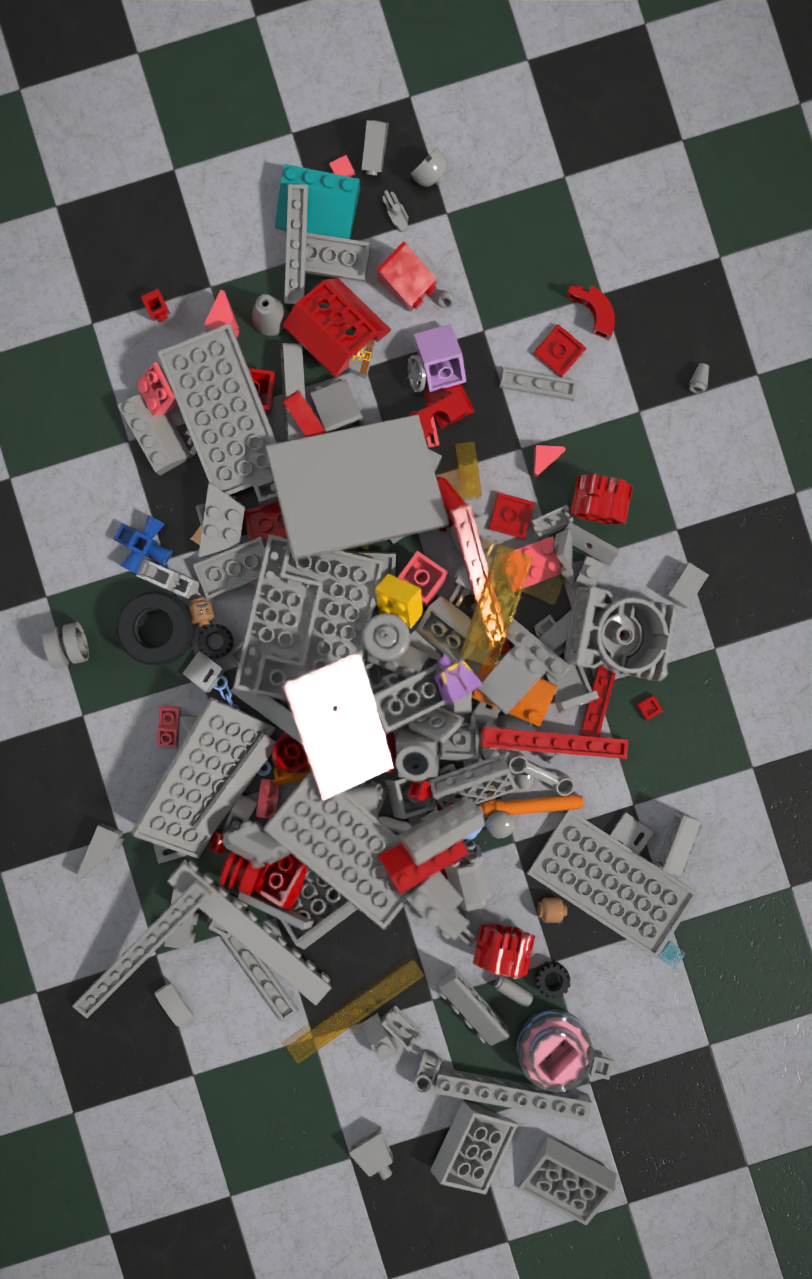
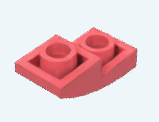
[157,705,180,748]

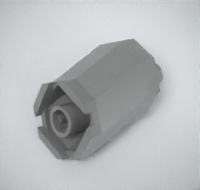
[222,821,292,868]
[445,840,492,911]

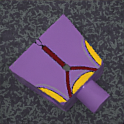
[435,655,483,706]

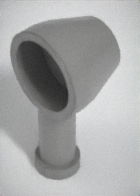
[500,772,534,789]

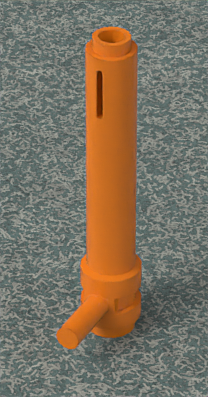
[479,781,584,820]

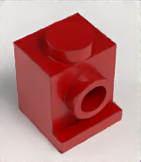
[141,289,171,322]

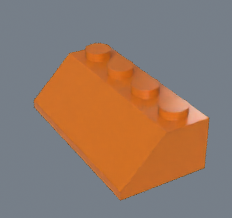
[472,655,558,727]

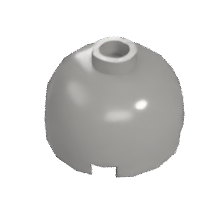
[410,147,447,187]

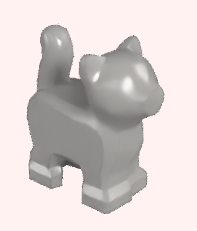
[468,700,501,731]

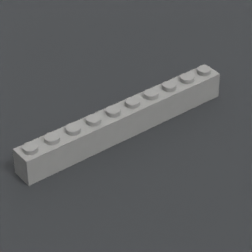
[168,859,331,1005]

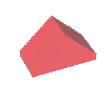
[533,445,566,478]

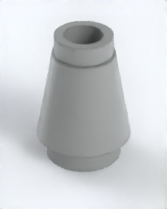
[689,363,709,394]

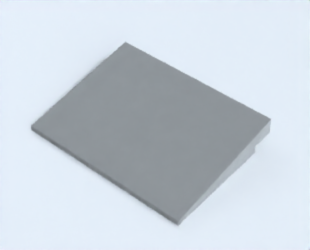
[266,415,449,561]
[233,534,384,700]

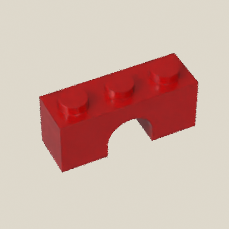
[408,391,468,438]

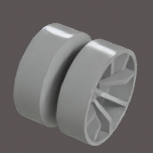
[42,622,89,669]

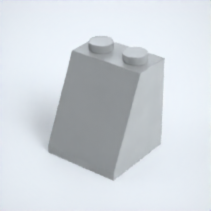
[310,379,364,433]

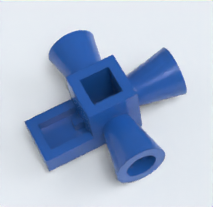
[113,515,173,574]

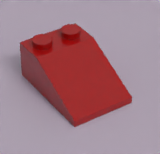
[253,853,308,909]

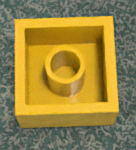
[375,574,423,629]

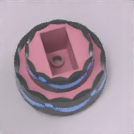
[516,1009,594,1092]

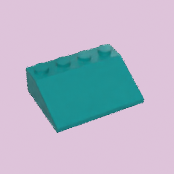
[275,164,360,239]

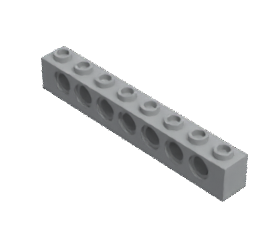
[434,1067,592,1122]

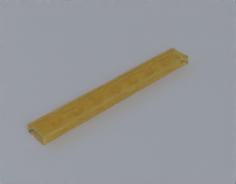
[287,959,424,1064]

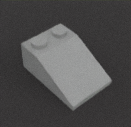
[477,642,548,715]

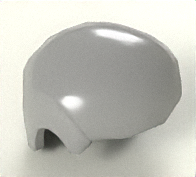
[485,811,515,839]

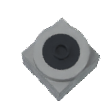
[396,728,441,781]

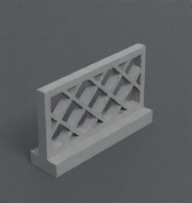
[429,754,518,809]

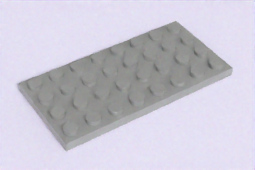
[157,323,277,495]
[131,697,275,859]
[263,771,423,929]
[527,809,698,959]

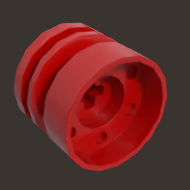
[219,851,265,896]

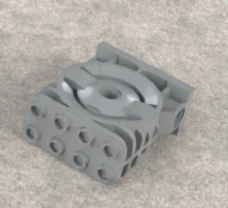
[563,586,678,681]

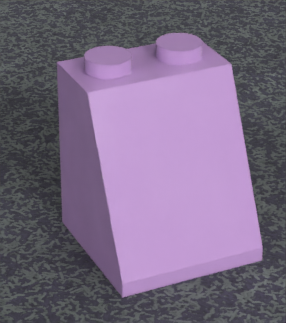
[414,324,466,392]

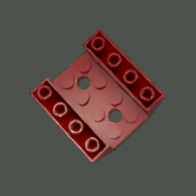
[283,278,391,378]

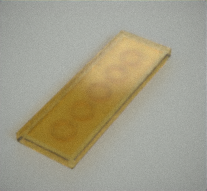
[460,544,533,668]

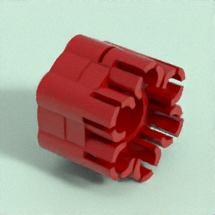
[570,474,633,525]
[473,922,535,978]

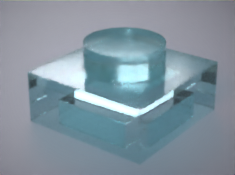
[659,940,686,968]

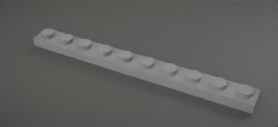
[72,879,212,1018]

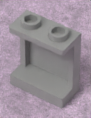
[544,664,599,713]

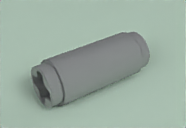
[494,975,533,1008]

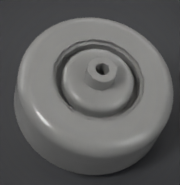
[363,613,410,662]

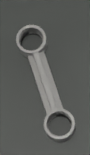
[506,751,575,796]

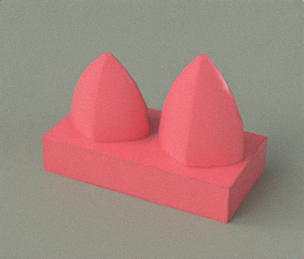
[256,779,280,820]

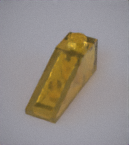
[455,442,482,500]

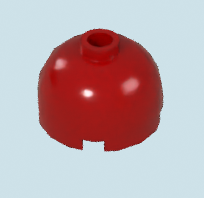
[271,733,309,773]

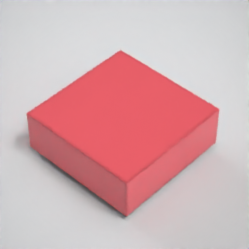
[329,155,355,177]

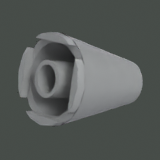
[251,295,289,336]

